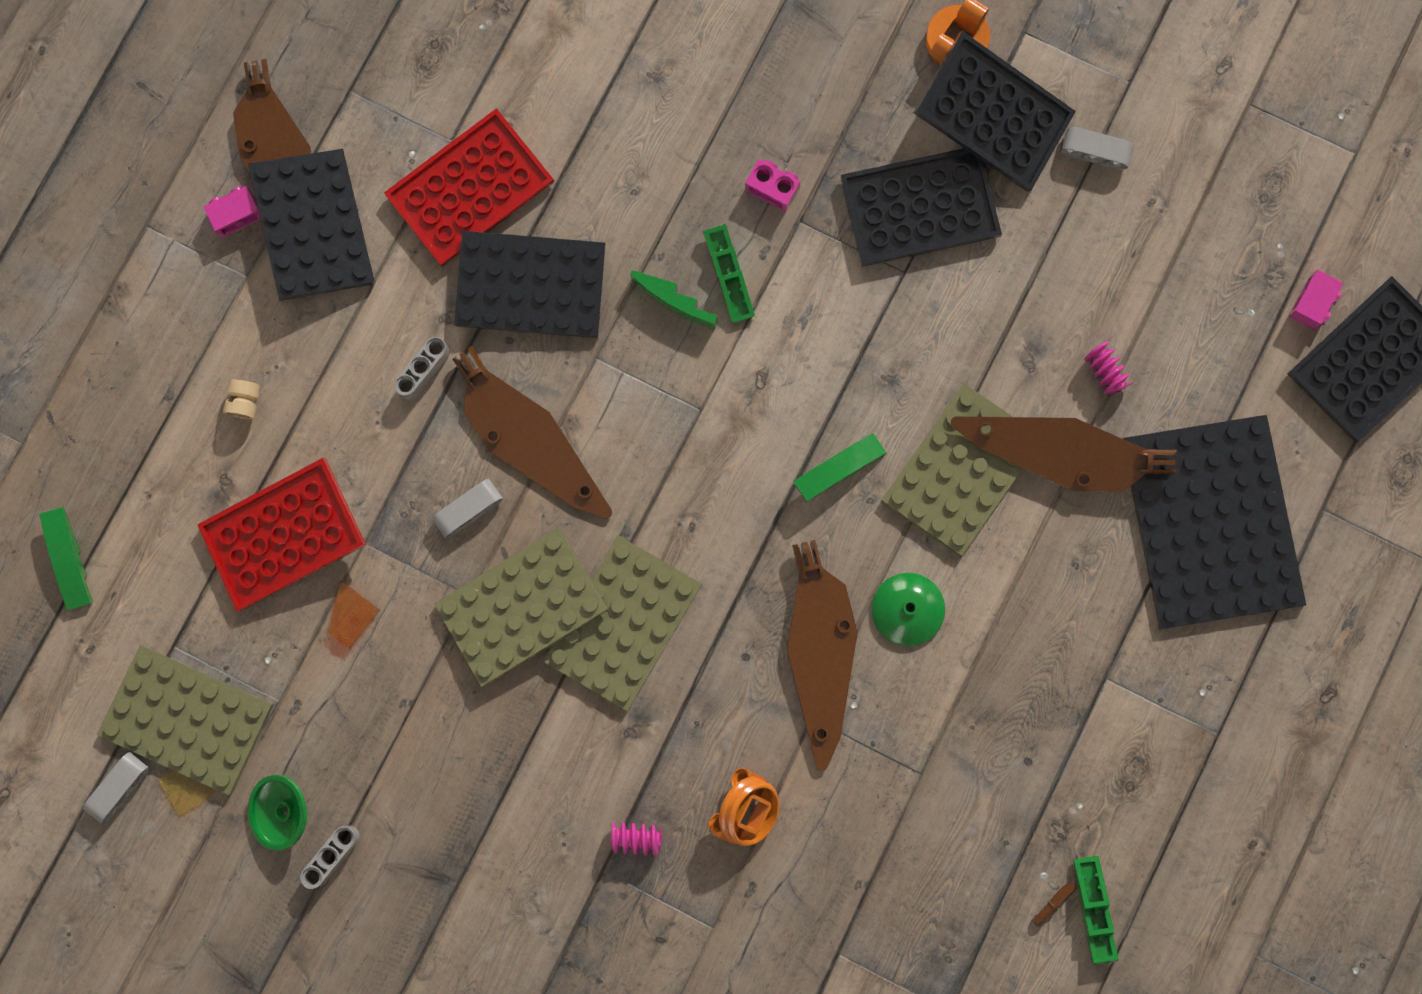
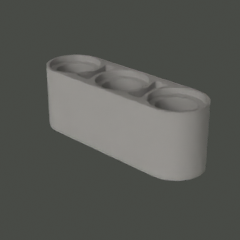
[1061,127,1134,170]
[394,337,450,400]
[432,479,503,539]
[83,752,149,825]
[300,826,360,889]

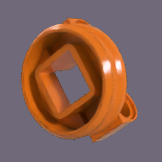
[926,0,990,65]
[708,768,779,846]

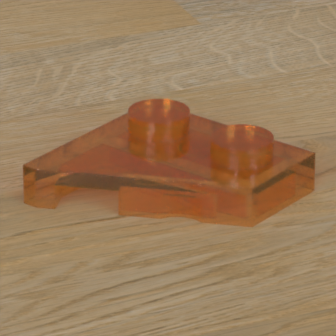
[329,581,380,648]

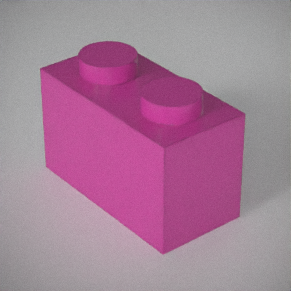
[203,186,260,238]
[1288,269,1343,330]

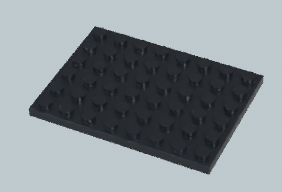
[1123,415,1307,630]

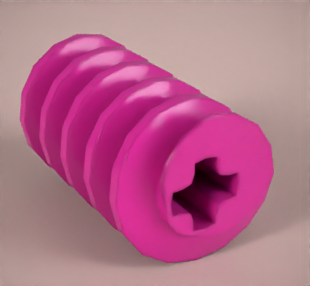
[1084,341,1134,395]
[610,821,662,857]

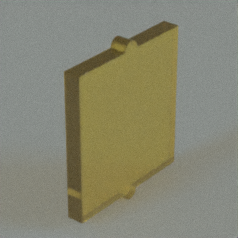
[158,770,215,816]

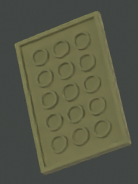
[881,383,1023,557]
[434,527,609,688]
[543,535,702,711]
[97,645,274,795]

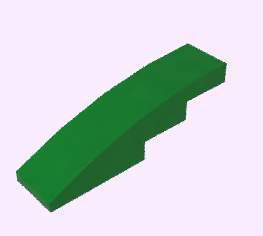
[703,224,755,323]
[630,270,718,330]
[793,433,887,503]
[39,506,93,610]
[1073,856,1119,965]

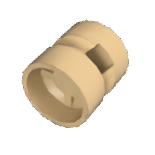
[223,379,261,420]

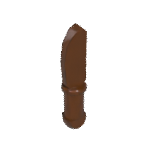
[1033,883,1077,926]

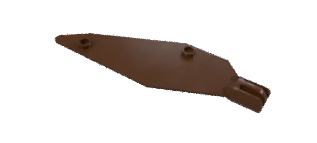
[233,59,311,171]
[452,346,612,518]
[951,416,1177,492]
[787,540,858,771]

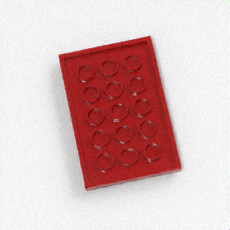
[384,108,555,267]
[197,458,366,611]

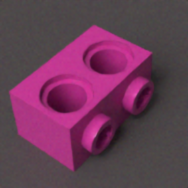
[745,159,800,212]

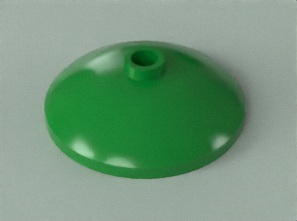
[872,573,945,646]
[248,775,307,851]

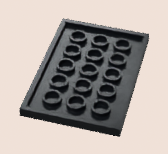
[913,31,1076,192]
[840,148,1002,267]
[248,149,375,301]
[454,231,606,338]
[1287,276,1422,443]

